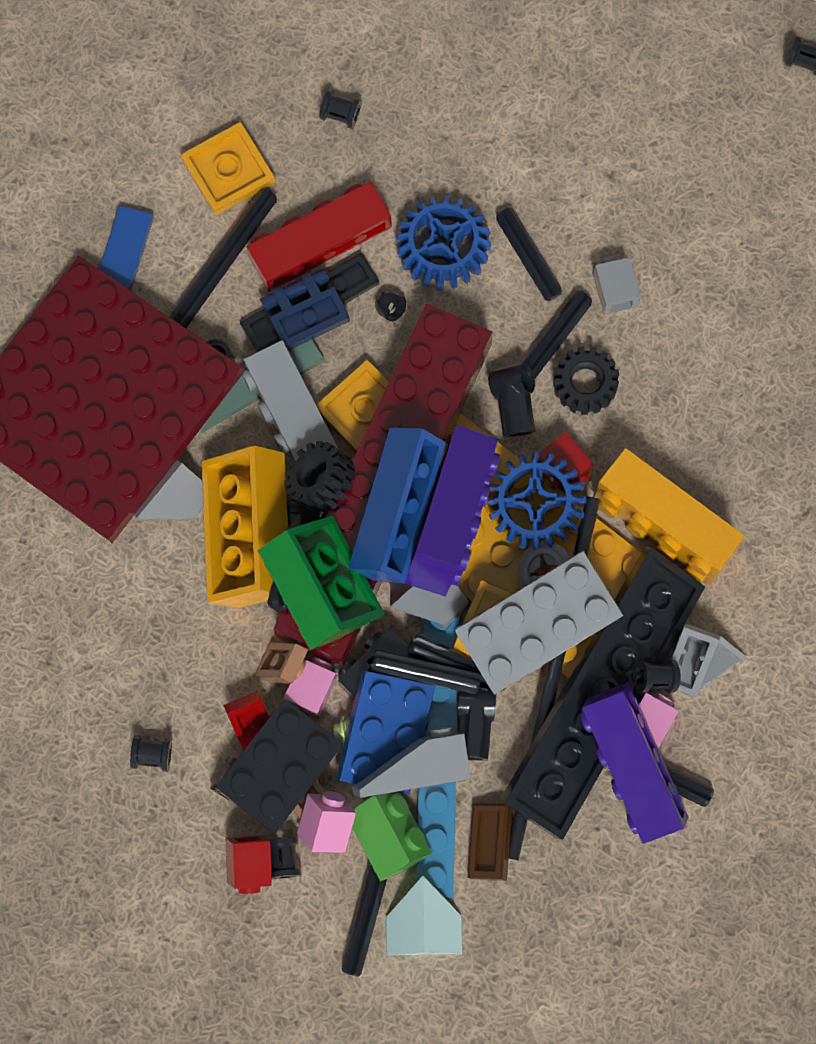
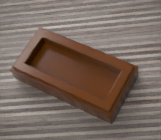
[468,803,512,881]

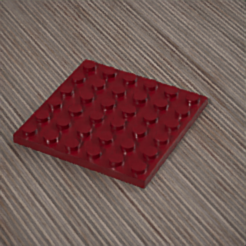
[0,255,245,544]

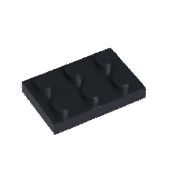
[215,698,343,834]

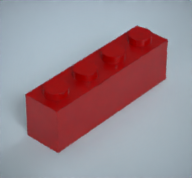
[246,181,392,292]

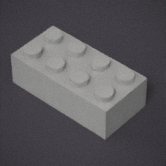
[455,550,623,695]

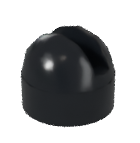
[375,290,406,322]

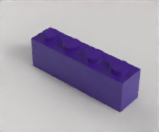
[581,682,689,844]

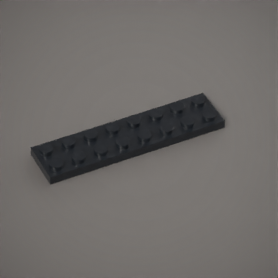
[499,547,705,840]

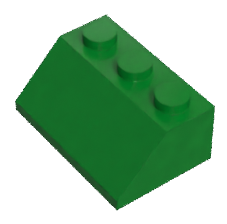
[258,516,385,650]

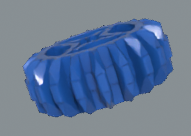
[396,195,491,290]
[487,451,587,550]

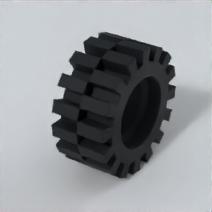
[553,346,619,415]
[284,441,356,513]

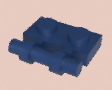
[260,268,350,351]

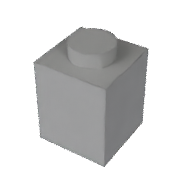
[593,256,641,315]

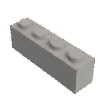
[242,340,338,485]

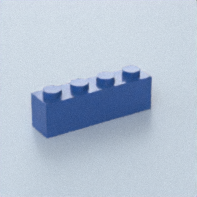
[348,428,446,584]

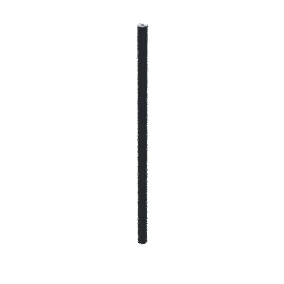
[509,496,600,861]

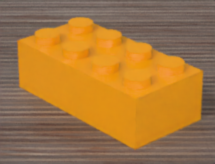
[202,445,288,608]
[595,448,745,585]

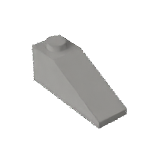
[352,726,471,798]

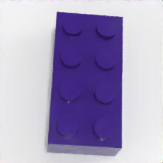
[405,425,501,597]

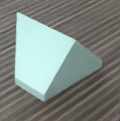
[386,876,462,955]

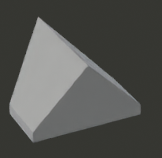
[135,460,203,520]
[390,583,469,629]
[671,623,747,697]

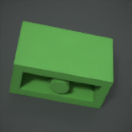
[352,791,432,881]

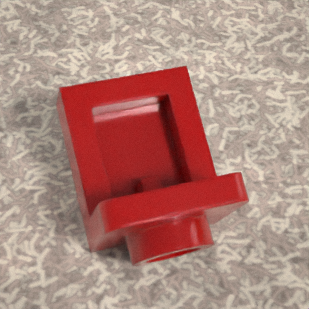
[223,690,269,751]

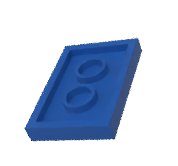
[336,669,435,794]

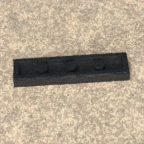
[240,253,379,352]

